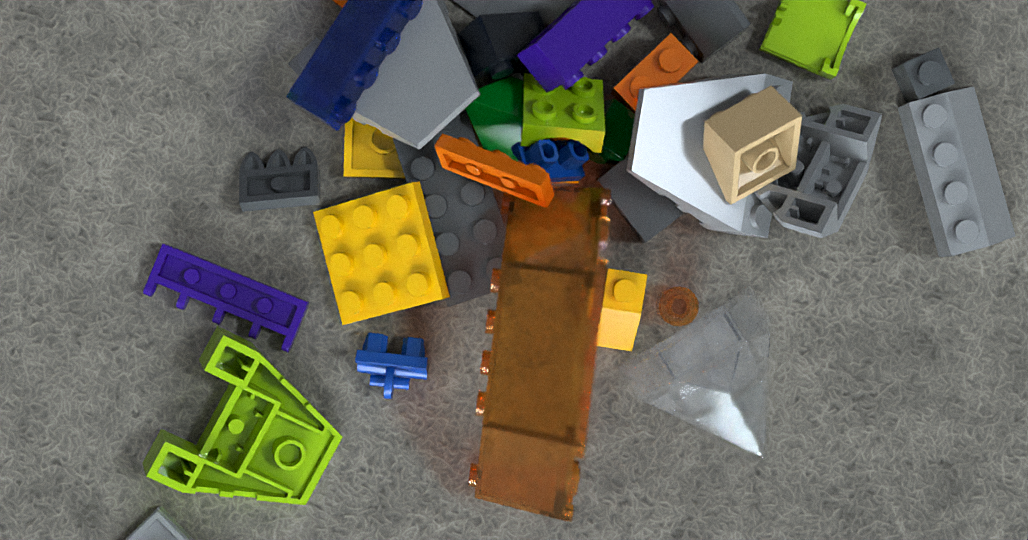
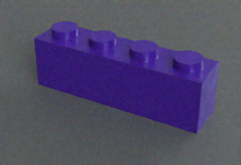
[517,0,654,93]

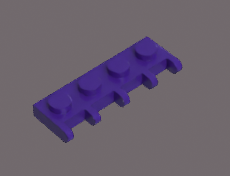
[143,243,310,353]

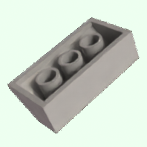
[898,86,1015,257]

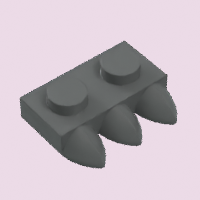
[239,146,320,212]

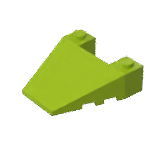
[143,326,343,505]

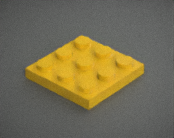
[313,181,450,325]

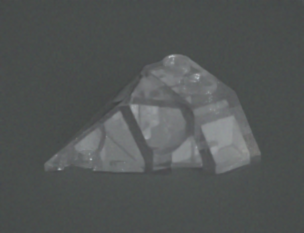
[617,285,771,458]

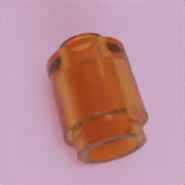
[656,286,699,326]

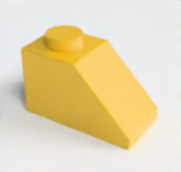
[593,268,648,351]

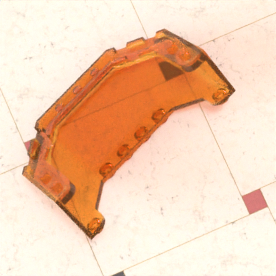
[468,185,611,522]

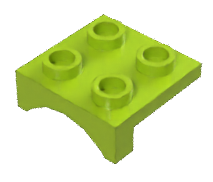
[759,0,867,80]
[521,73,605,153]

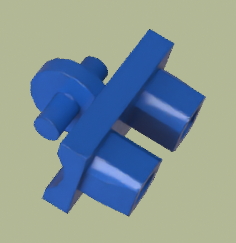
[511,139,589,182]
[355,332,428,399]

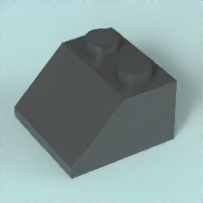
[656,0,751,63]

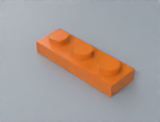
[434,133,555,208]

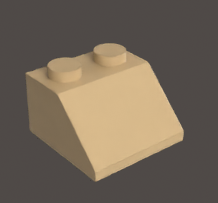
[703,85,802,205]

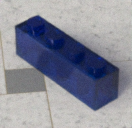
[286,0,423,131]

